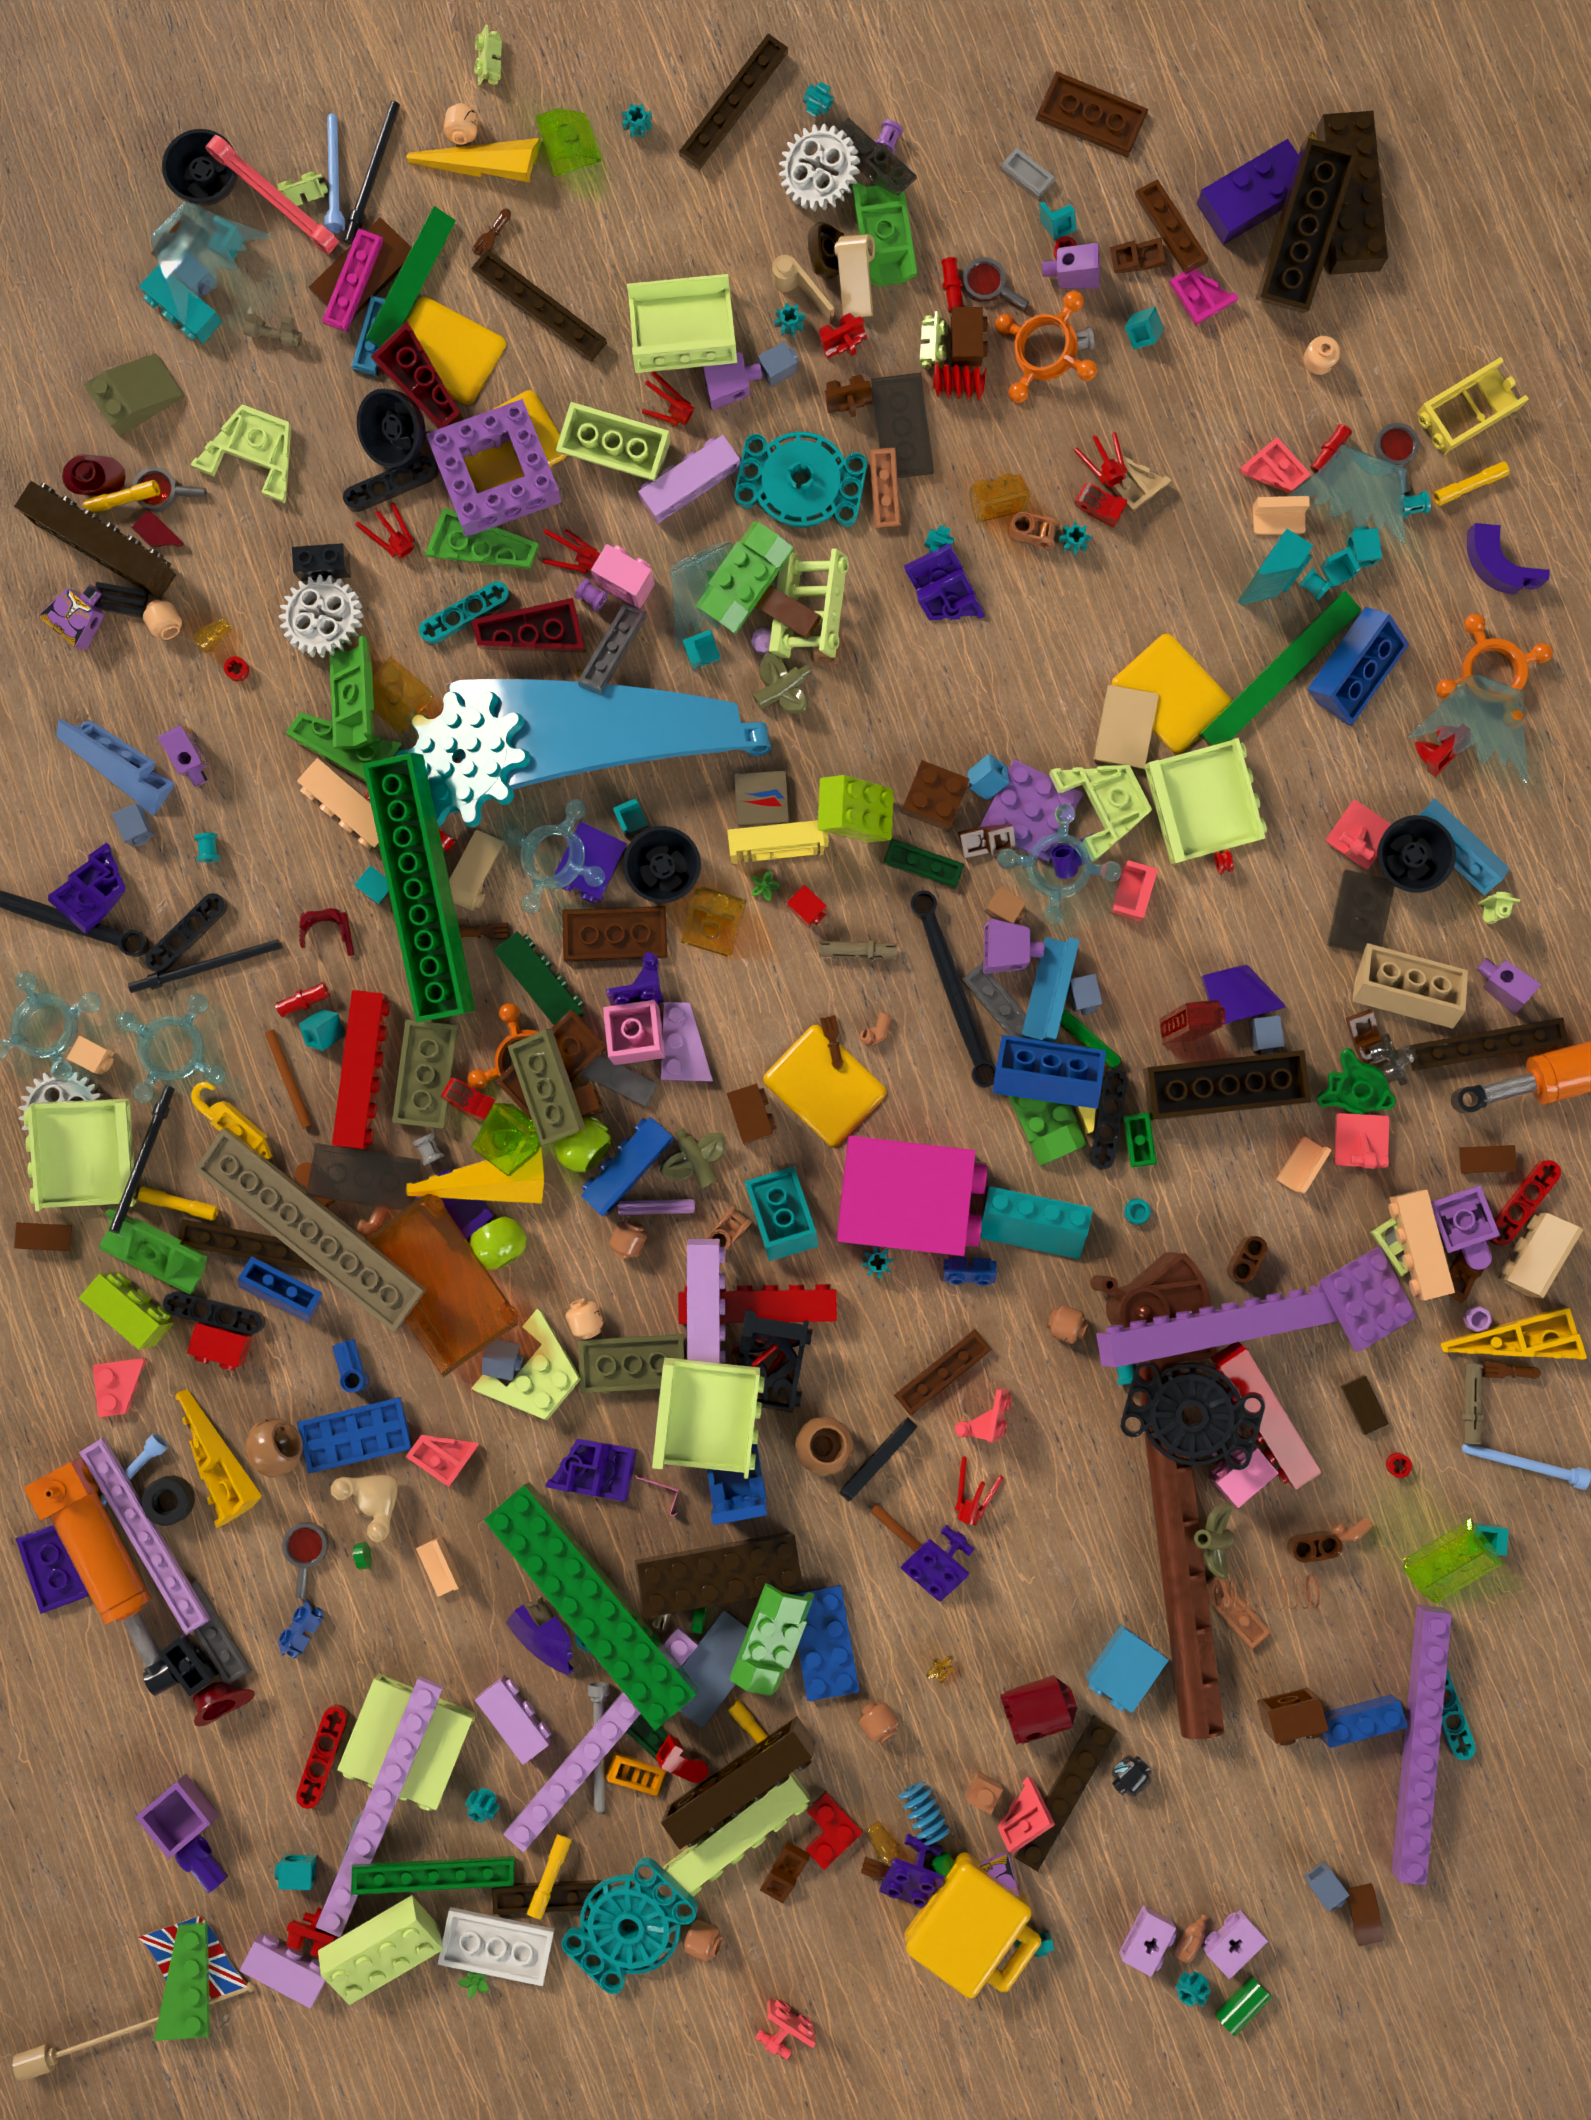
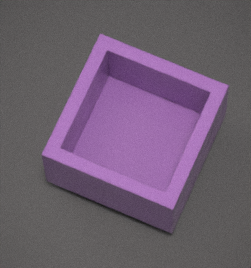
[135,1774,219,1859]

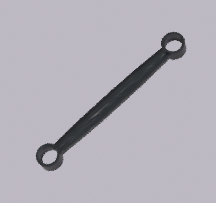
[0,890,149,957]
[910,890,996,1088]

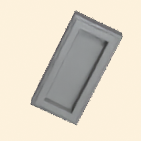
[1000,147,1055,200]

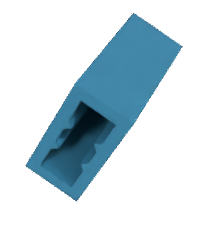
[1085,1624,1169,1713]

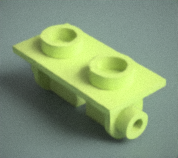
[474,25,502,85]
[277,171,328,206]
[919,311,948,370]
[1478,892,1520,924]

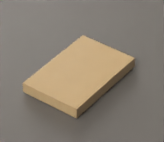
[1093,685,1159,770]

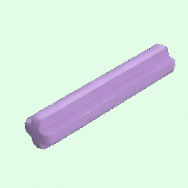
[618,1199,695,1215]

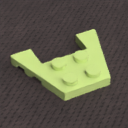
[191,404,291,503]
[1049,765,1152,862]
[472,1309,581,1420]

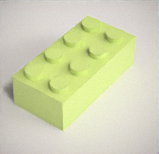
[318,1895,443,2005]

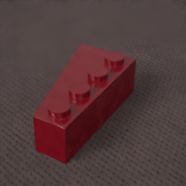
[371,321,464,429]
[472,598,586,653]

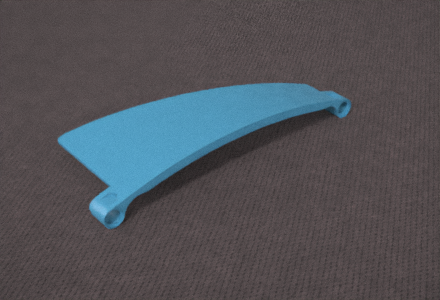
[449,679,772,813]

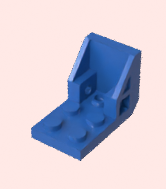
[707,1444,768,1525]

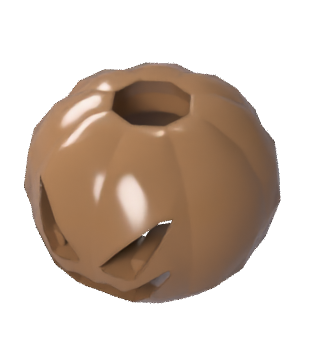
[795,1416,854,1476]
[245,1417,303,1478]

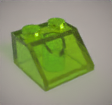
[535,108,601,177]
[471,1103,541,1176]

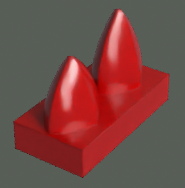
[1415,723,1471,777]

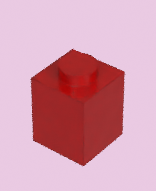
[786,885,827,928]

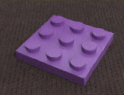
[980,759,1083,863]
[1318,1246,1417,1352]

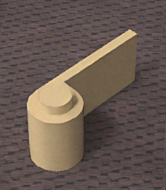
[835,234,875,317]
[772,255,834,323]
[449,830,504,911]

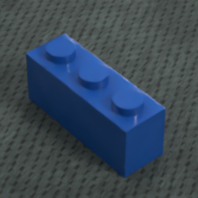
[238,1256,322,1323]
[1321,1694,1408,1748]

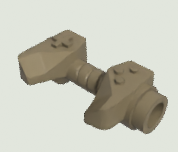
[243,307,302,348]

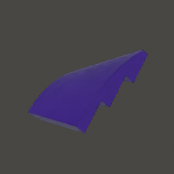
[904,543,985,621]
[48,842,125,934]
[1201,965,1286,1026]
[545,1439,637,1501]
[506,1604,574,1675]

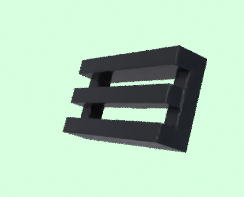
[94,582,149,618]

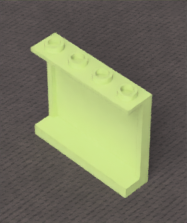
[627,274,737,373]
[1144,738,1267,864]
[24,1099,137,1211]
[652,1357,765,1479]
[337,1674,476,1811]

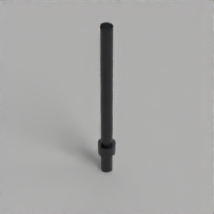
[344,101,400,245]
[128,939,282,993]
[109,1086,175,1234]

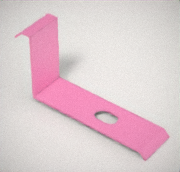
[635,1474,679,1516]

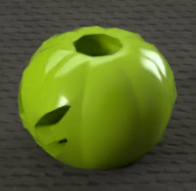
[555,1116,611,1172]
[469,1216,527,1270]

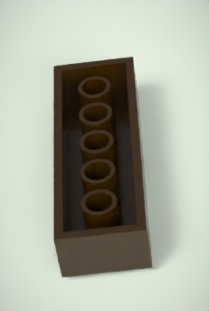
[1316,110,1388,275]
[1255,138,1358,313]
[14,480,176,600]
[1143,1050,1311,1121]
[635,1532,803,1618]
[661,1716,816,1850]

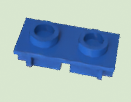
[943,1257,997,1286]
[278,1599,324,1658]

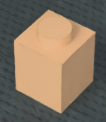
[67,1035,115,1075]

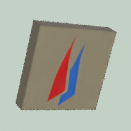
[734,771,789,826]

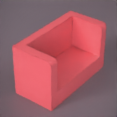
[1110,860,1158,922]

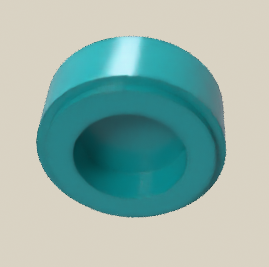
[1123,1198,1151,1225]

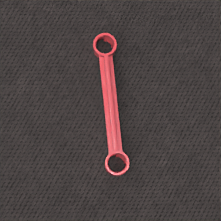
[205,135,339,255]

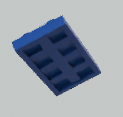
[297,1397,412,1474]
[789,1584,859,1701]

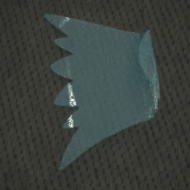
[151,202,273,326]
[1286,444,1407,544]
[670,542,777,651]
[1406,674,1528,784]

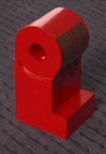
[1074,483,1128,528]
[440,1078,496,1122]
[655,1734,708,1783]

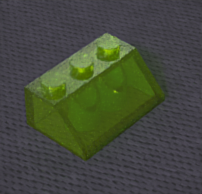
[1403,1518,1504,1604]

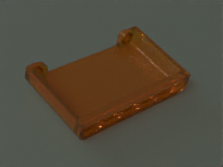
[365,1194,519,1378]

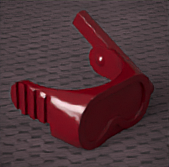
[299,908,355,956]

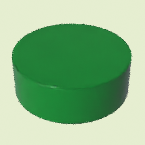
[353,1542,372,1570]
[691,1607,707,1634]

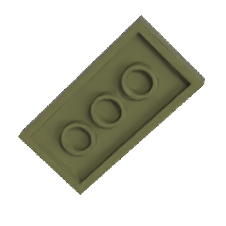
[392,1019,459,1129]
[507,1028,586,1146]
[578,1334,685,1393]

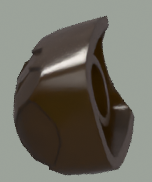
[808,222,844,278]

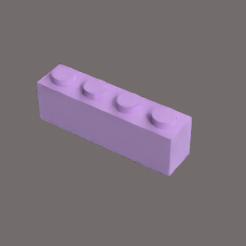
[638,435,741,524]

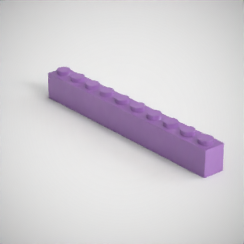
[1097,1285,1339,1367]
[1391,1605,1452,1885]

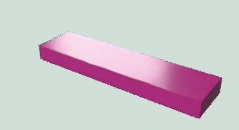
[322,228,384,333]

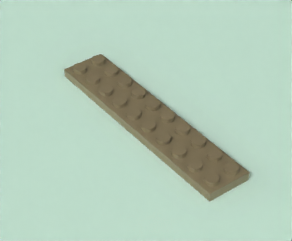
[194,1128,427,1332]

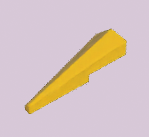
[406,138,541,183]
[406,1145,544,1204]
[1440,1306,1587,1360]
[175,1389,262,1528]

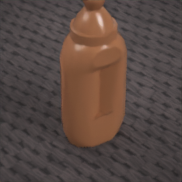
[1174,1914,1208,1964]

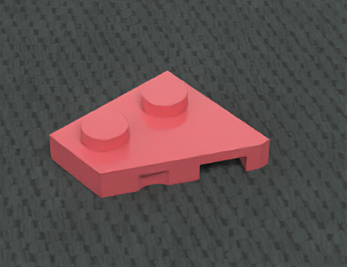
[1239,437,1311,494]
[93,1358,146,1417]
[406,1435,479,1487]
[997,1777,1055,1853]

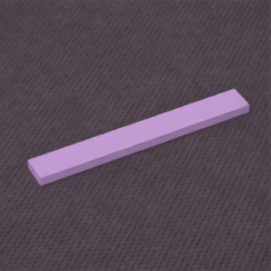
[79,1437,211,1635]

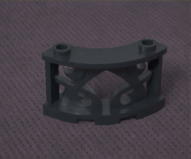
[737,1310,813,1413]

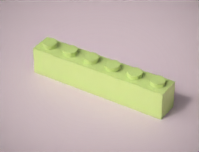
[663,1772,809,1897]

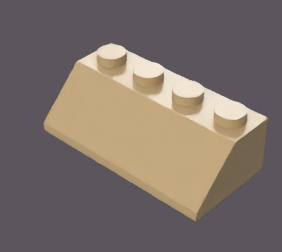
[1352,943,1468,1028]

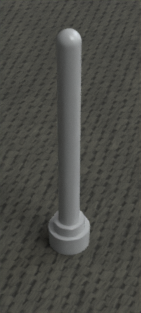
[588,1682,609,1813]

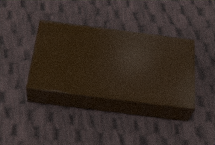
[1340,1375,1389,1435]

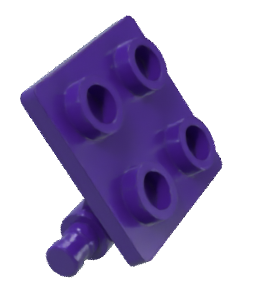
[606,952,664,1006]
[900,1525,975,1601]
[879,1834,945,1908]

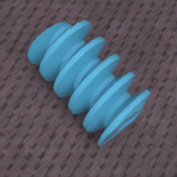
[898,1781,950,1845]

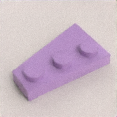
[661,1002,713,1082]

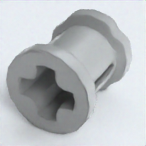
[1064,326,1094,350]
[412,1133,445,1166]

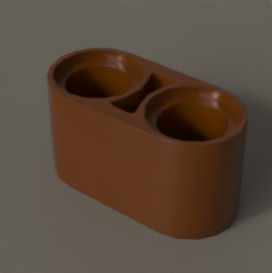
[1227,1236,1268,1283]
[1287,1531,1343,1563]

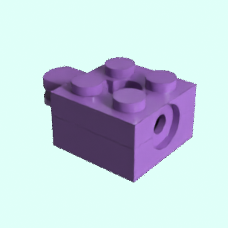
[1431,1185,1500,1270]

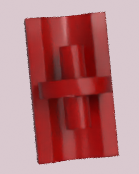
[819,313,867,359]
[286,1907,338,1957]

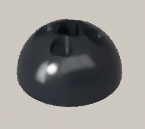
[162,129,238,206]
[357,388,426,468]
[1377,815,1456,893]
[623,826,701,903]

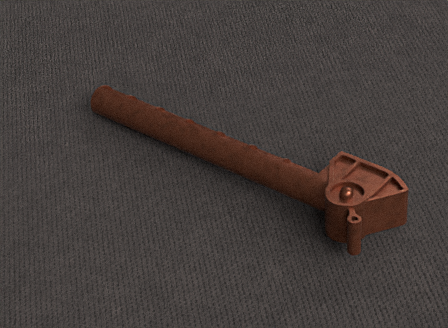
[1090,1252,1224,1739]

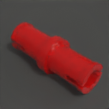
[941,257,964,313]
[1310,424,1352,476]
[275,982,330,1018]

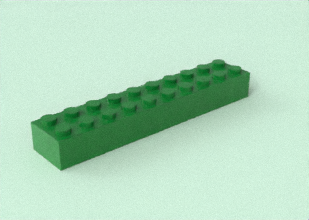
[363,753,476,1023]
[483,1482,700,1731]

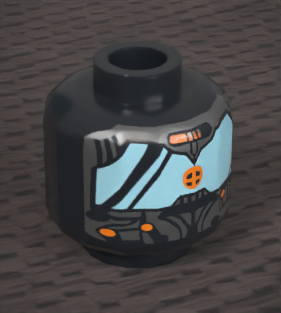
[1112,1755,1152,1797]

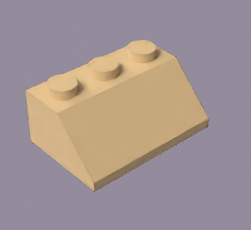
[1499,1213,1584,1298]

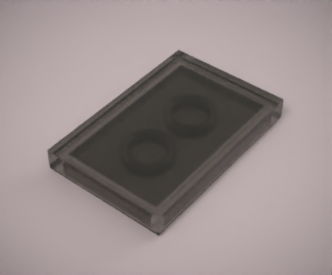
[1327,869,1395,954]

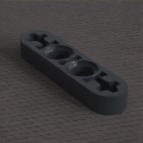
[343,456,438,512]
[145,893,228,973]
[1090,1069,1128,1170]
[163,1291,265,1334]
[839,1417,917,1502]

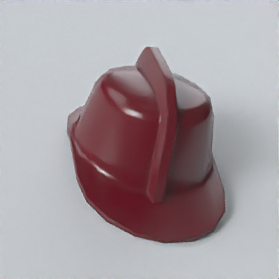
[62,454,126,496]
[193,1682,255,1727]

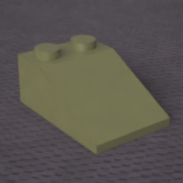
[83,353,184,437]

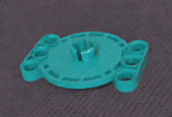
[735,431,867,528]
[561,1857,698,1994]

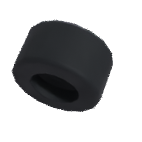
[142,1475,195,1526]

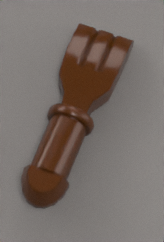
[472,208,511,256]
[459,922,509,939]
[820,1015,844,1070]
[1483,1362,1541,1379]
[860,1857,889,1879]

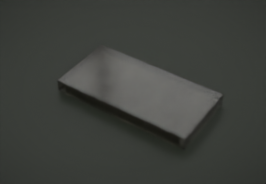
[870,372,934,478]
[306,1143,420,1212]

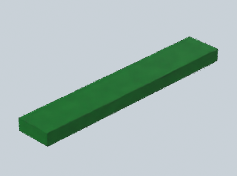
[365,206,456,348]
[351,1856,515,1895]

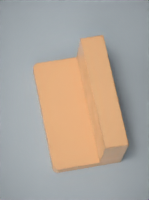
[1253,496,1310,535]
[1275,1136,1331,1194]
[416,1536,463,1597]

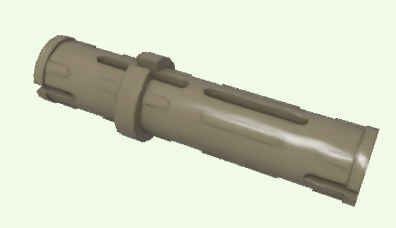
[819,940,897,961]
[1461,1363,1484,1444]

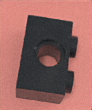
[292,543,351,581]
[158,1633,219,1697]

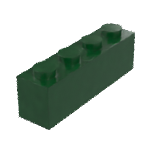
[493,931,585,1025]

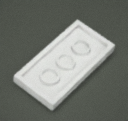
[438,1907,555,1986]

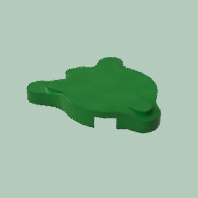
[1317,1048,1396,1115]

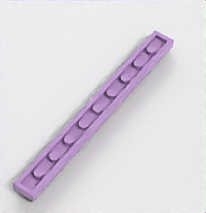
[503,1626,698,1852]
[316,1676,444,1937]

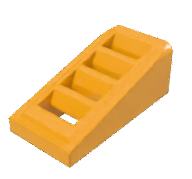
[605,1751,666,1797]

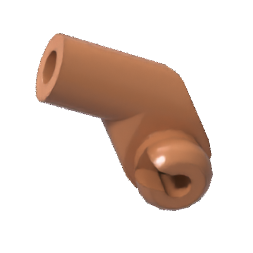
[860,1013,892,1046]
[357,1201,389,1236]
[1332,1517,1374,1542]

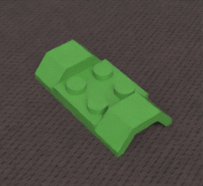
[852,176,917,287]
[695,521,795,635]
[329,635,375,749]
[1007,1095,1087,1166]
[99,1209,208,1295]
[729,1584,815,1696]

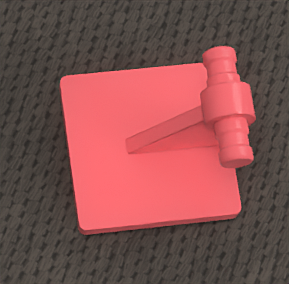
[1325,800,1391,870]
[1334,1113,1389,1169]
[955,1387,1012,1443]
[755,1998,816,2060]

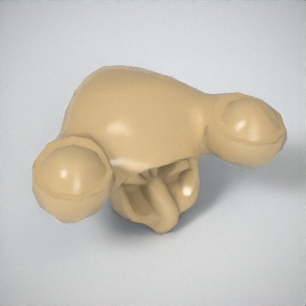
[330,1475,398,1543]

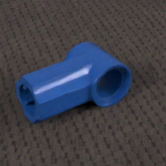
[332,1339,369,1393]

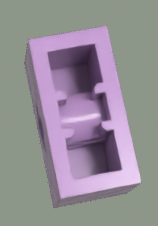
[1119,1904,1177,1977]
[1202,1909,1268,1979]

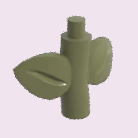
[752,652,812,714]
[660,1128,726,1189]
[1194,1502,1235,1579]

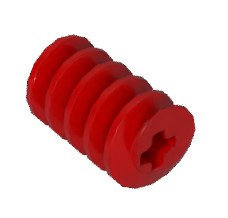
[932,363,986,401]

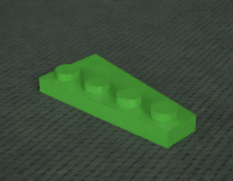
[425,507,540,570]
[286,712,402,783]
[154,1922,210,2041]

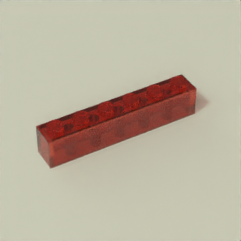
[1159,1000,1226,1044]

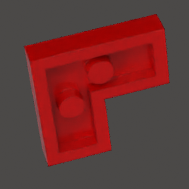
[806,1791,863,1870]

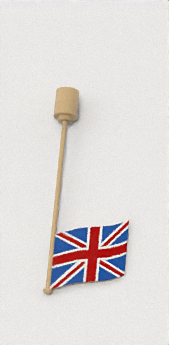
[13,1915,255,2082]

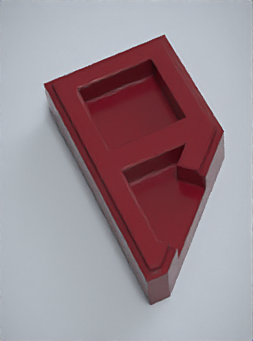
[131,510,184,547]

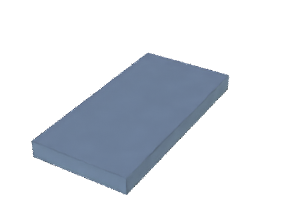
[679,1609,748,1729]

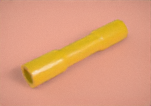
[1433,461,1510,506]
[83,480,160,514]
[137,1186,219,1221]
[727,1700,768,1743]
[527,1834,572,1920]

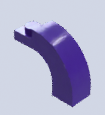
[1467,523,1550,595]

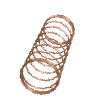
[1214,1574,1321,1614]

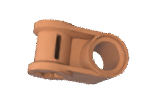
[1008,512,1060,549]
[707,1204,753,1251]

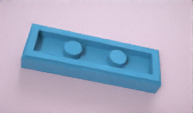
[351,296,385,376]

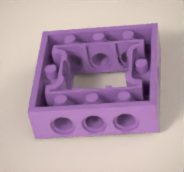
[426,399,561,537]

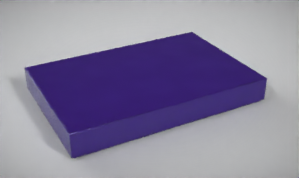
[15,1525,89,1614]

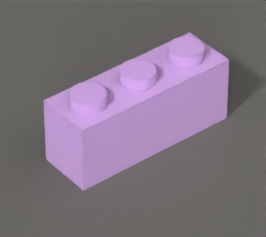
[475,1675,552,1765]
[239,1933,326,2009]

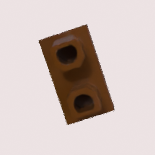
[825,374,872,417]

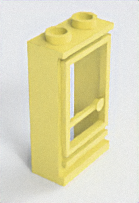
[1417,357,1529,455]
[728,820,829,864]

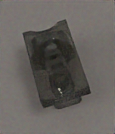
[1369,1033,1418,1086]

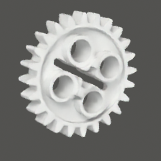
[779,124,860,212]
[279,575,364,658]
[18,1070,104,1136]

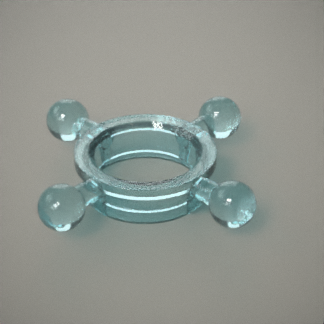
[503,799,605,914]
[997,804,1122,926]
[0,971,101,1081]
[116,993,226,1103]

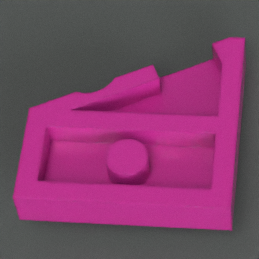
[1169,269,1239,326]

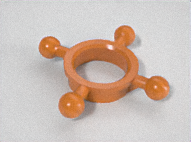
[995,291,1098,403]
[1436,613,1553,729]
[468,1003,539,1090]

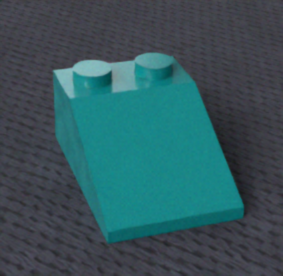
[744,1166,819,1262]

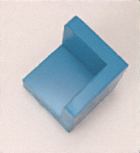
[967,754,1010,800]

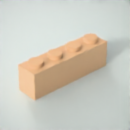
[297,758,380,852]
[1388,1189,1455,1300]

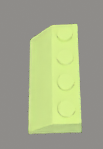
[556,402,671,481]

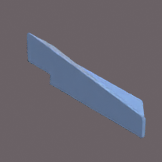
[56,719,175,815]

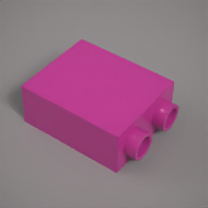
[836,1136,987,1256]

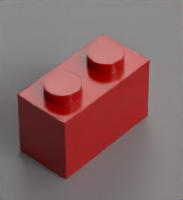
[187,1322,252,1371]

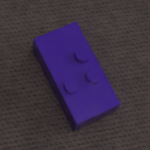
[1196,139,1299,245]

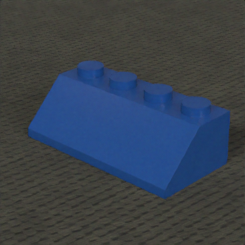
[1307,607,1409,726]
[993,1035,1106,1109]
[581,1117,675,1217]

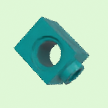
[1346,526,1382,568]
[274,1854,317,1890]

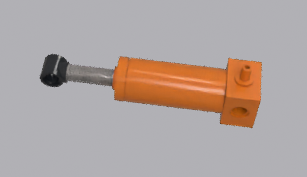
[1451,1041,1591,1113]
[23,1458,179,1696]

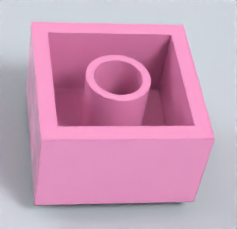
[591,544,655,609]
[603,1000,665,1065]
[1208,1447,1279,1508]

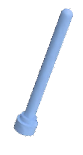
[324,113,345,233]
[100,1433,169,1507]
[1462,1443,1591,1490]

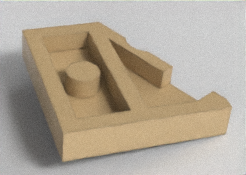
[1111,456,1172,513]

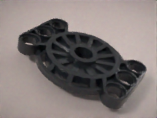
[1120,1360,1266,1470]

